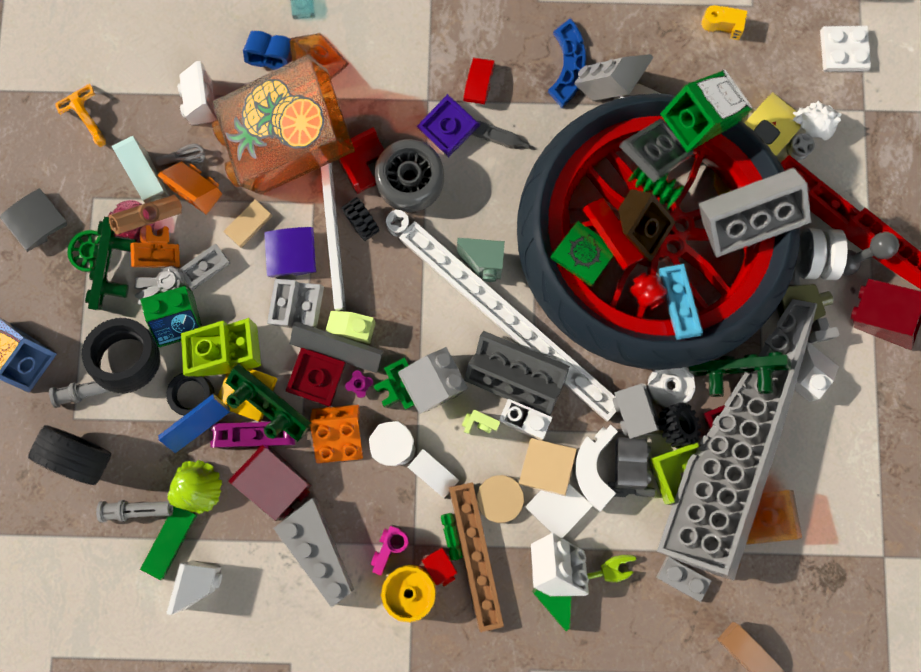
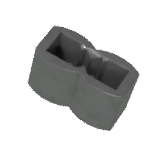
[615,438,651,489]

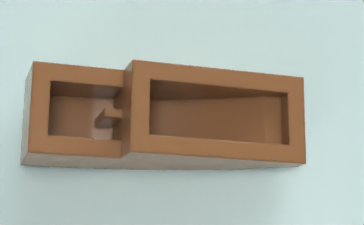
[717,622,784,672]

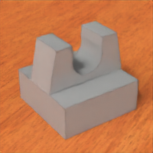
[808,317,840,344]

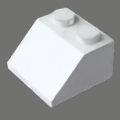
[178,61,217,125]

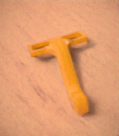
[55,83,106,147]

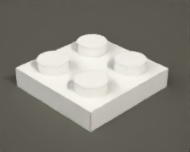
[820,26,871,72]

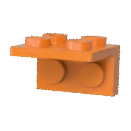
[310,405,363,463]

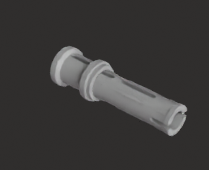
[49,381,110,408]
[96,500,173,523]

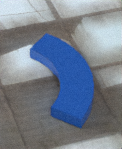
[548,18,586,108]

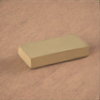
[223,200,272,248]

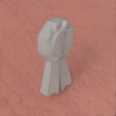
[134,266,185,305]

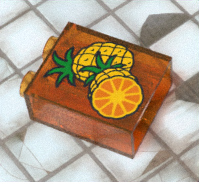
[212,54,355,195]

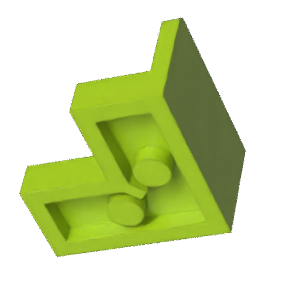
[648,442,699,504]

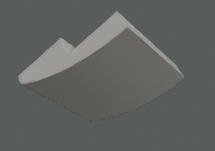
[267,279,324,328]

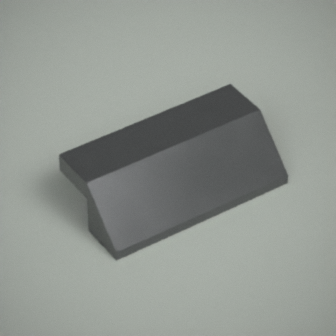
[464,331,570,416]

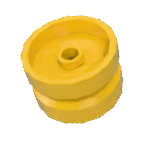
[381,564,436,622]

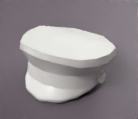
[369,421,415,466]

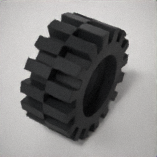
[341,197,380,241]
[658,402,701,449]

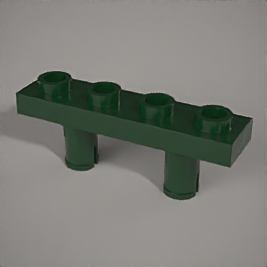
[85,217,137,310]
[689,352,791,397]
[225,363,311,442]

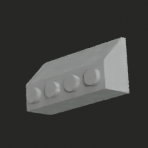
[699,168,811,257]

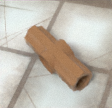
[109,195,182,235]

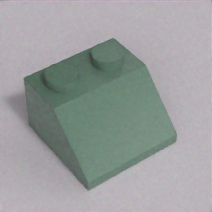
[457,238,505,282]

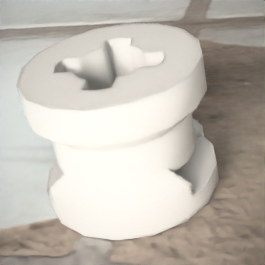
[386,210,410,237]

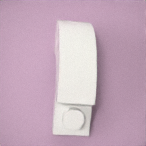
[576,425,618,512]

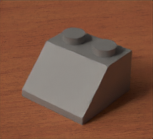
[398,347,468,414]
[613,384,660,439]

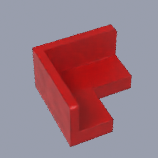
[333,127,384,194]

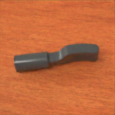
[608,482,655,497]

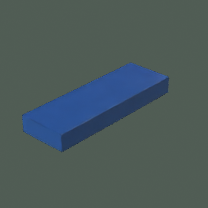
[158,394,230,453]

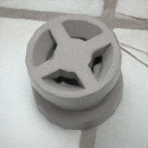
[786,133,815,161]

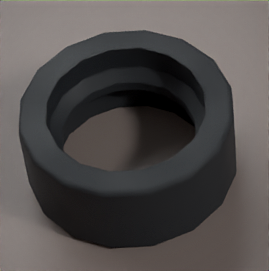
[166,373,215,416]

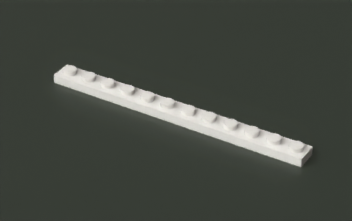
[399,221,616,422]

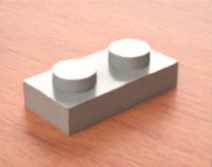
[180,243,231,290]
[656,556,711,602]

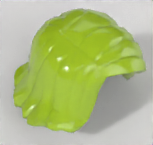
[167,460,222,514]

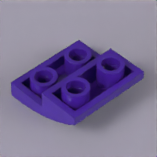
[264,227,316,278]

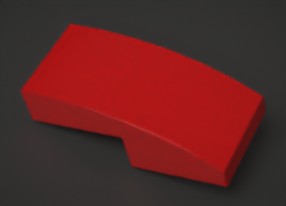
[463,58,495,104]

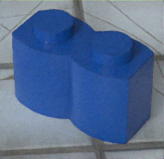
[243,31,295,71]

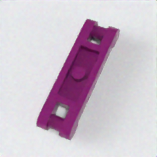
[210,422,295,448]

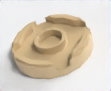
[477,475,524,523]

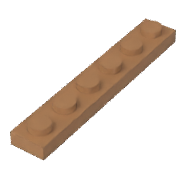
[449,482,504,632]

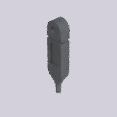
[472,121,530,148]

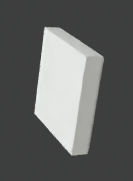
[525,484,592,538]

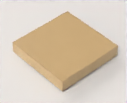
[519,438,577,496]

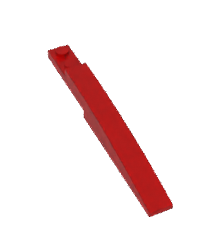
[780,155,921,289]

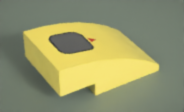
[745,92,801,156]

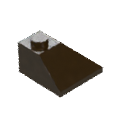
[618,189,676,262]

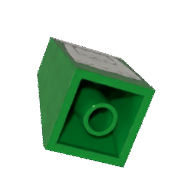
[660,70,753,153]

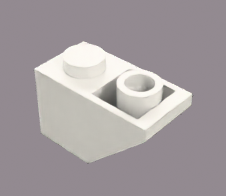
[499,399,552,440]

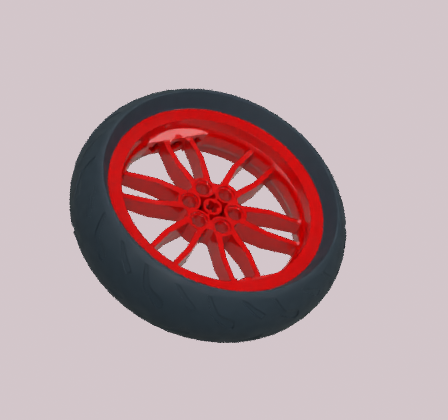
[517,93,800,370]

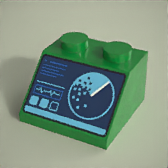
[140,286,202,348]

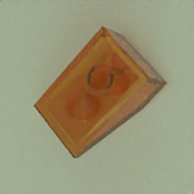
[746,490,802,545]

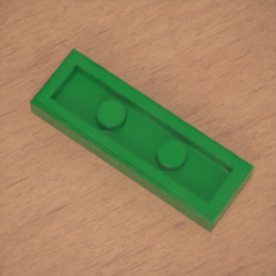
[140,506,197,581]

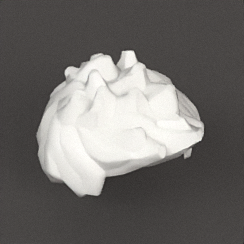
[793,101,842,141]

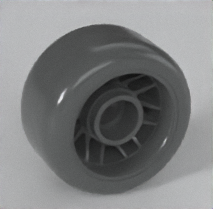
[375,139,444,212]

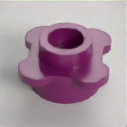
[345,370,373,398]

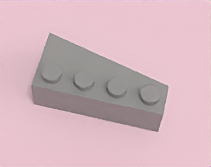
[273,498,354,608]

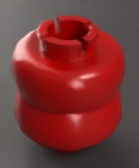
[630,272,667,309]

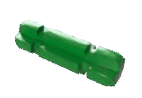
[441,513,463,561]

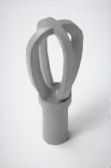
[156,144,205,166]

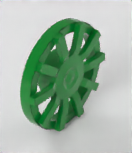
[67,230,112,273]

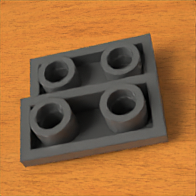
[0,188,67,252]

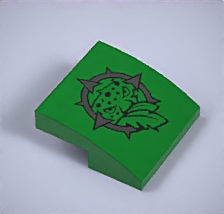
[551,221,614,286]

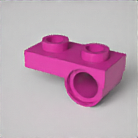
[370,525,409,576]

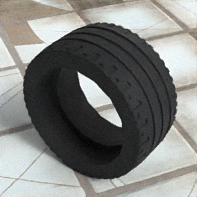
[81,318,160,394]
[28,425,111,485]

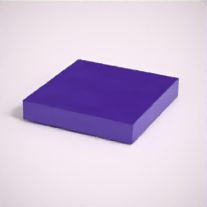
[416,94,480,158]

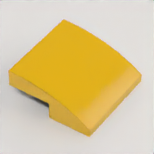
[217,369,278,422]

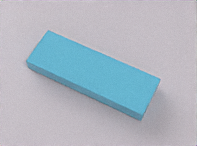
[659,264,703,340]

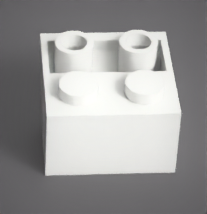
[531,533,589,596]

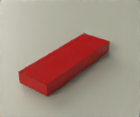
[583,198,644,270]

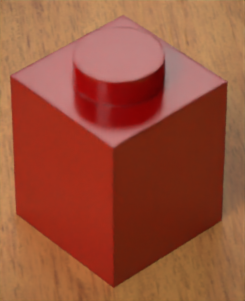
[421,547,457,587]

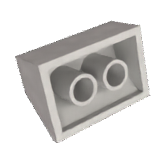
[574,54,654,101]

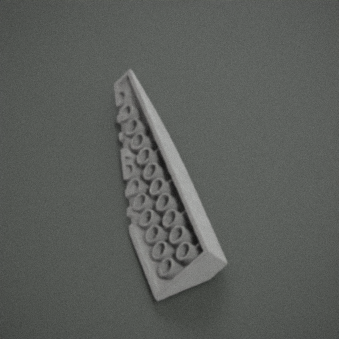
[657,299,817,581]

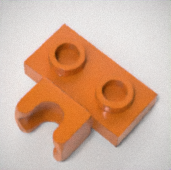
[130,225,180,268]

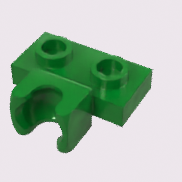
[374,357,415,410]

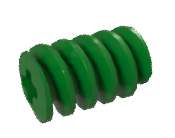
[628,167,684,210]

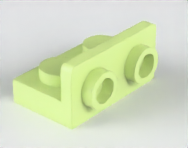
[462,410,500,434]

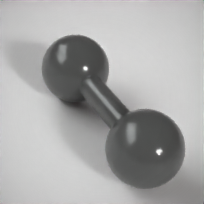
[842,232,899,276]

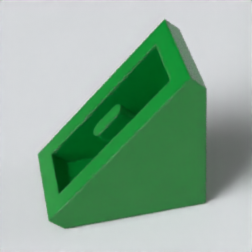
[532,588,571,632]

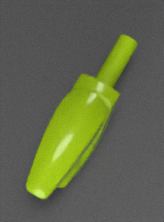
[587,555,636,582]

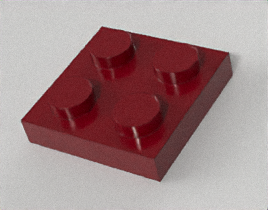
[285,348,346,407]

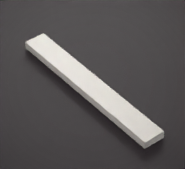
[318,131,346,312]

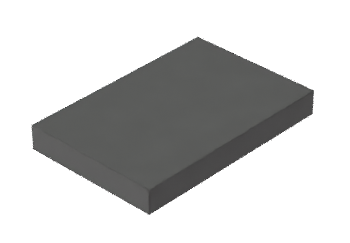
[619,118,694,182]

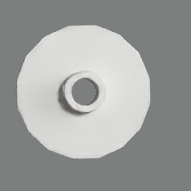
[648,367,695,408]

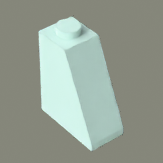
[112,136,169,203]

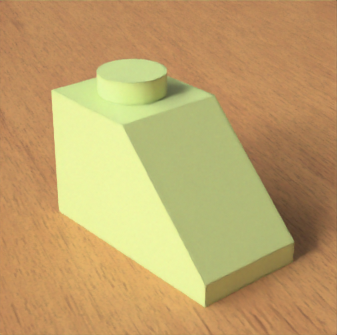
[326,311,376,345]

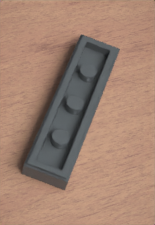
[290,322,383,373]

